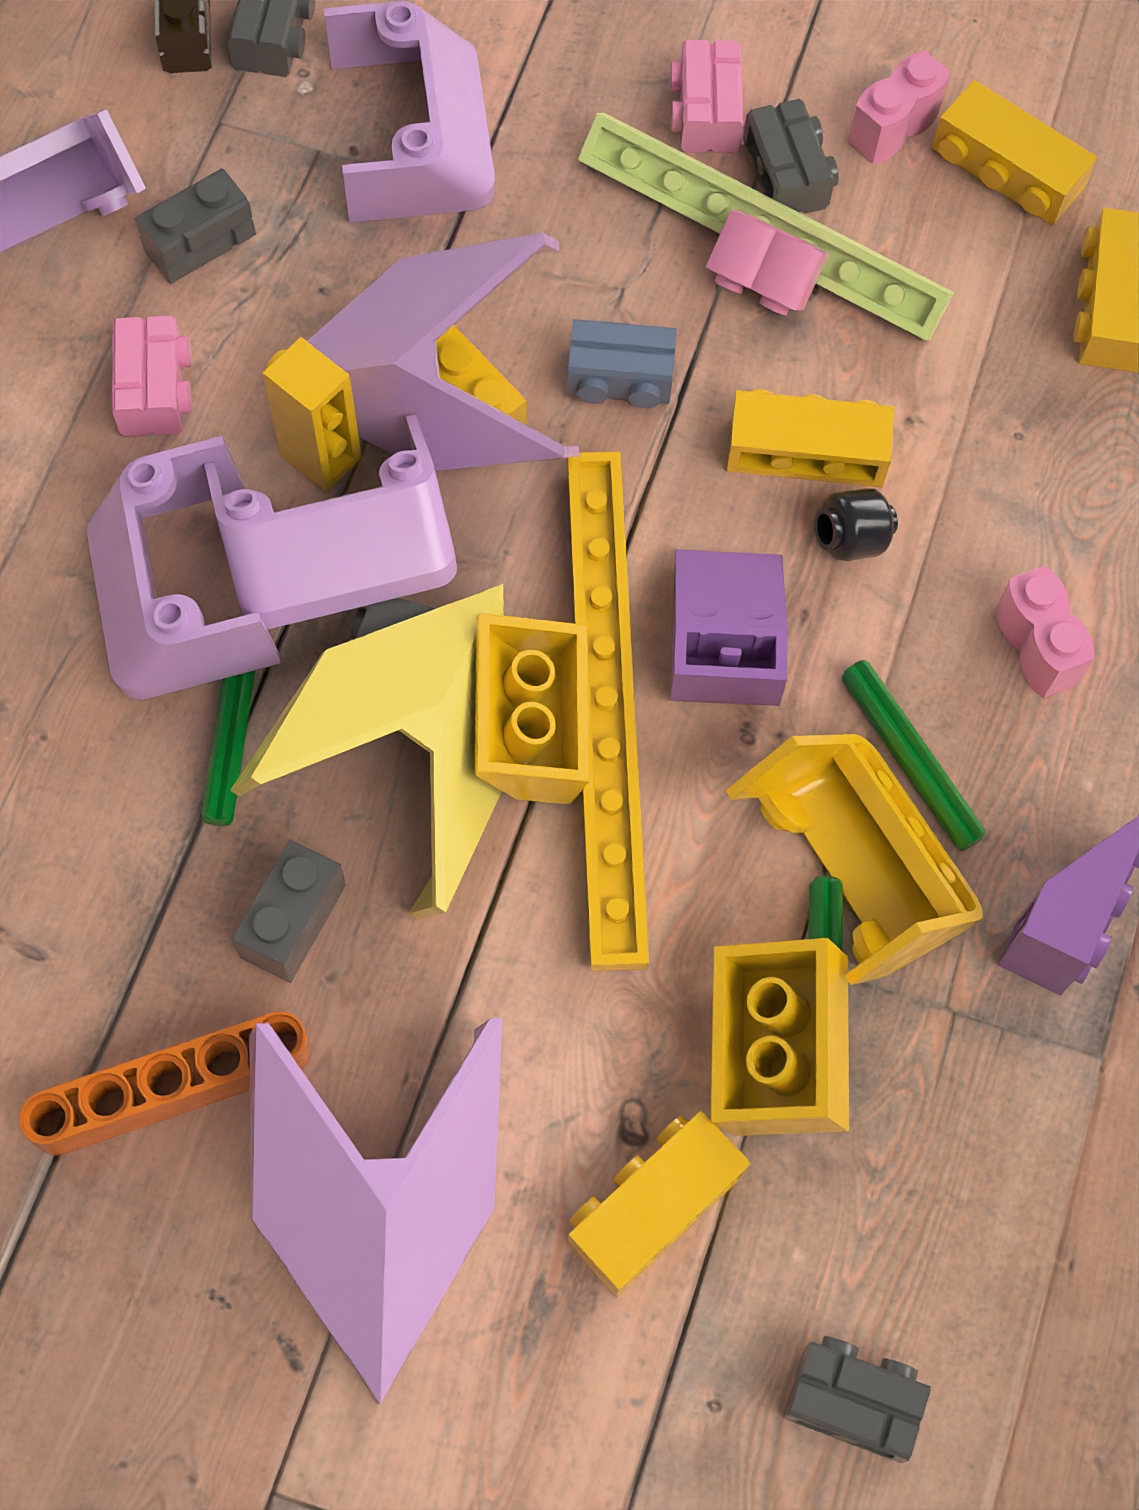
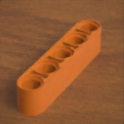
[19,1011,312,1156]

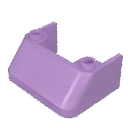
[324,1,495,223]
[0,109,146,253]
[204,414,457,629]
[87,436,281,700]

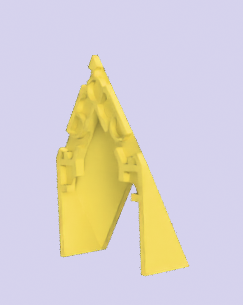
[231,584,504,919]

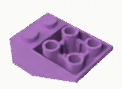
[670,549,788,706]
[997,816,1139,996]

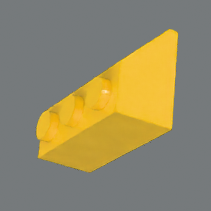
[475,613,589,804]

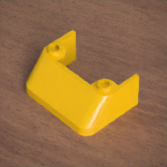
[725,734,983,985]

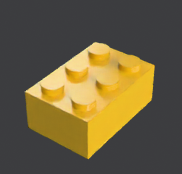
[711,938,849,1136]

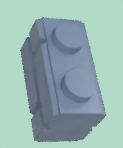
[567,319,677,408]

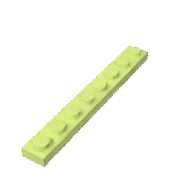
[578,112,955,341]

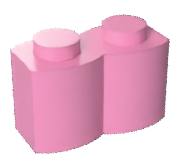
[848,51,950,164]
[706,209,829,315]
[996,566,1094,698]

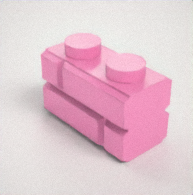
[670,40,743,153]
[112,316,192,437]

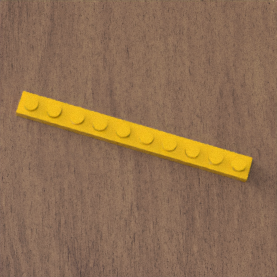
[567,451,649,971]

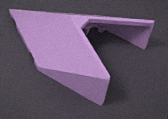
[261,232,580,471]
[249,1018,502,1404]

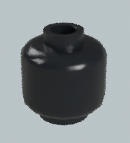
[814,488,898,561]

